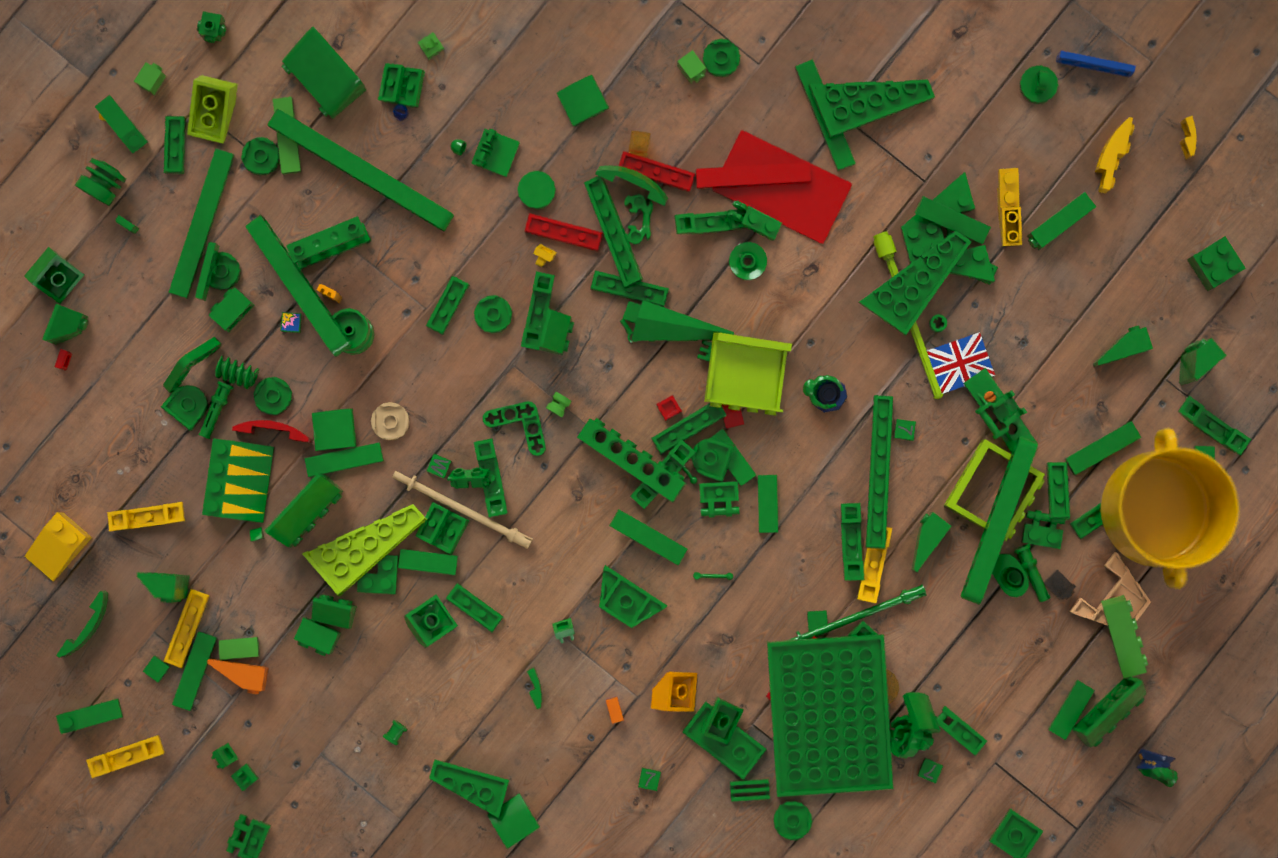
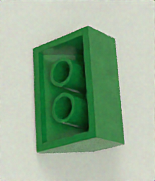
[1179,338,1227,386]
[137,572,189,603]

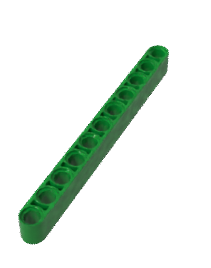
[267,109,455,232]

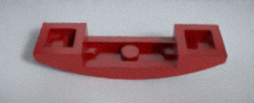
[232,420,312,443]

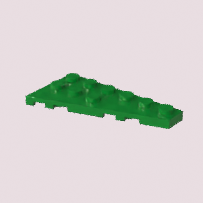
[808,80,935,138]
[858,231,972,335]

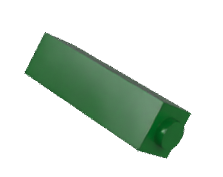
[1027,192,1096,251]

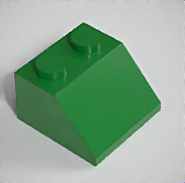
[24,247,84,304]
[539,309,574,356]

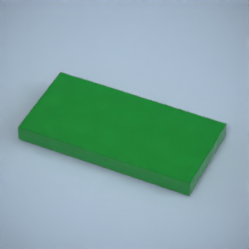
[682,701,767,780]

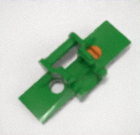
[963,368,1037,453]

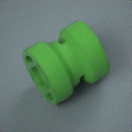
[546,392,572,418]

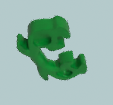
[624,194,653,245]

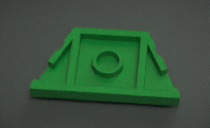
[599,565,668,628]

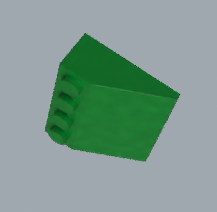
[264,473,343,548]
[1072,677,1147,748]

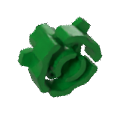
[890,713,934,759]

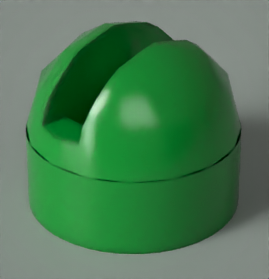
[450,139,467,156]

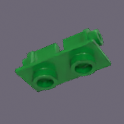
[447,467,489,489]

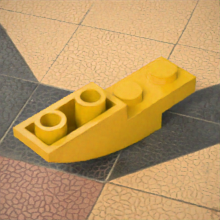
[1095,117,1134,193]
[997,168,1022,246]

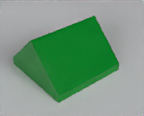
[700,697,744,745]

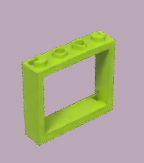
[944,439,1045,541]

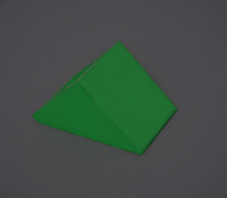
[250,527,265,542]

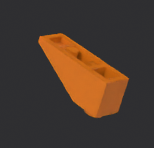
[207,658,269,694]

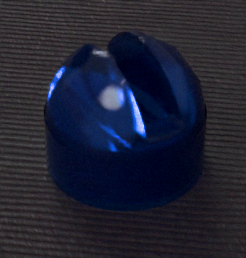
[393,104,409,121]

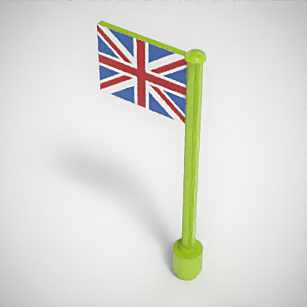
[873,231,995,399]

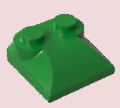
[404,594,458,648]

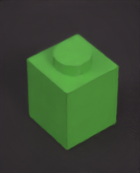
[677,50,706,84]
[134,62,166,95]

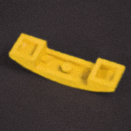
[107,502,185,531]
[857,527,893,604]
[86,735,165,778]

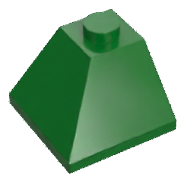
[42,304,88,345]

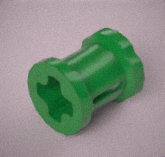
[383,720,408,746]

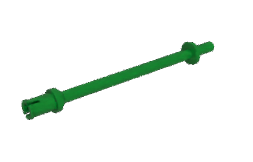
[789,584,927,640]

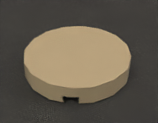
[371,402,410,441]

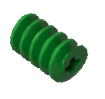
[215,355,259,390]

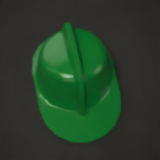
[992,554,1029,597]

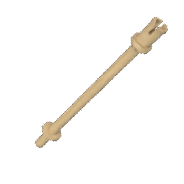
[392,471,533,549]

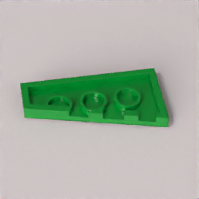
[429,759,509,818]

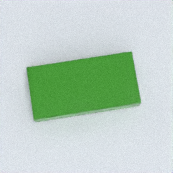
[219,637,260,660]

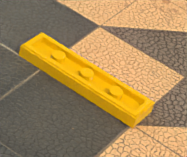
[163,589,210,668]

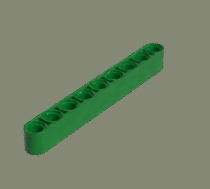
[245,214,352,357]
[961,436,1038,605]

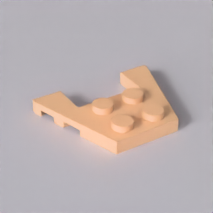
[1069,552,1151,626]

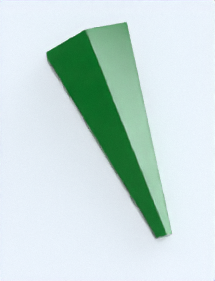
[631,300,734,342]

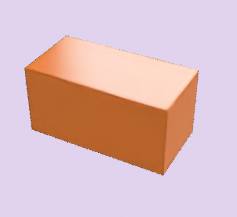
[606,697,624,724]

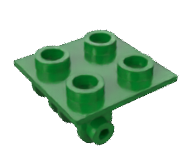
[471,129,520,177]

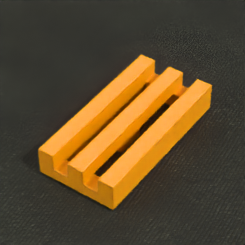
[317,284,342,303]

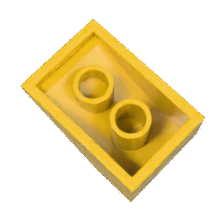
[24,512,92,581]

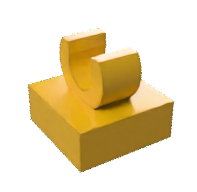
[533,244,557,267]

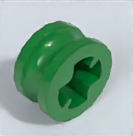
[929,314,947,332]

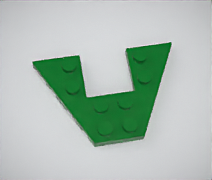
[901,173,995,283]

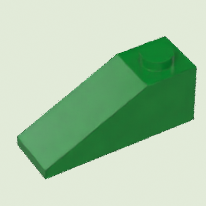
[95,94,148,154]
[1093,325,1153,367]
[911,512,951,572]
[56,698,123,734]

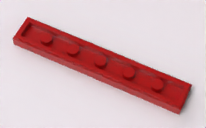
[696,162,811,189]

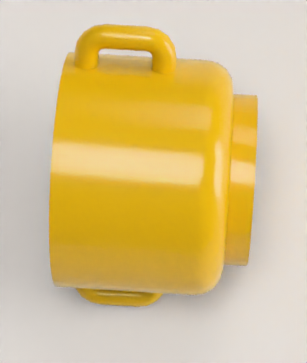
[1101,428,1239,589]

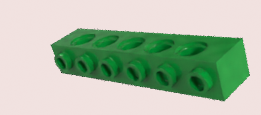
[577,418,687,502]

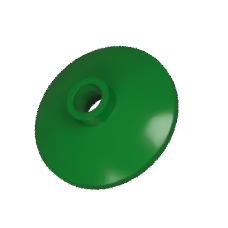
[729,242,767,280]

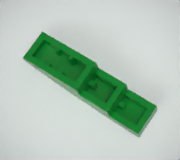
[609,509,688,566]

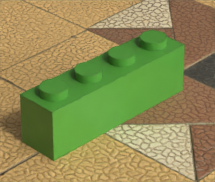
[1101,595,1148,678]

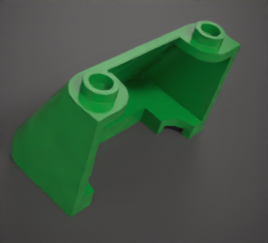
[281,26,367,119]

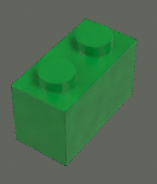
[209,287,255,333]
[294,617,341,656]

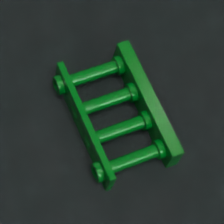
[286,216,371,270]

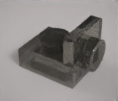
[1044,570,1076,600]

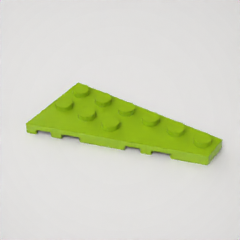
[302,504,427,597]

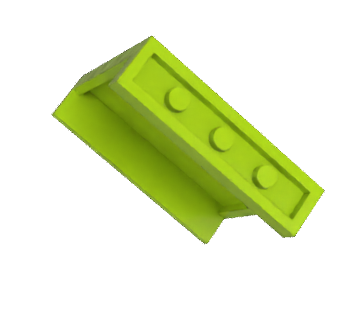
[704,333,792,416]

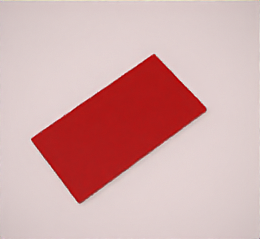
[712,130,852,244]

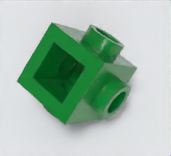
[197,11,226,43]

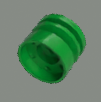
[75,158,127,207]

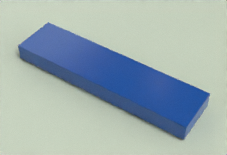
[1056,51,1136,77]

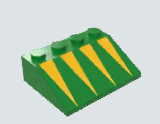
[202,438,274,523]

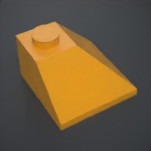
[651,672,697,712]

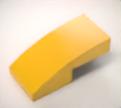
[1179,116,1196,160]

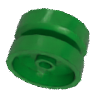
[333,308,375,355]

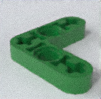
[163,337,222,393]
[483,401,546,456]

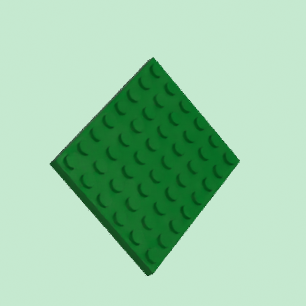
[767,634,893,797]

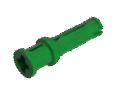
[198,381,234,439]
[1013,544,1051,602]

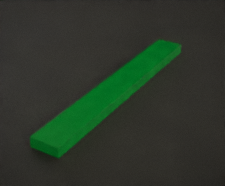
[169,148,235,299]
[865,395,893,549]

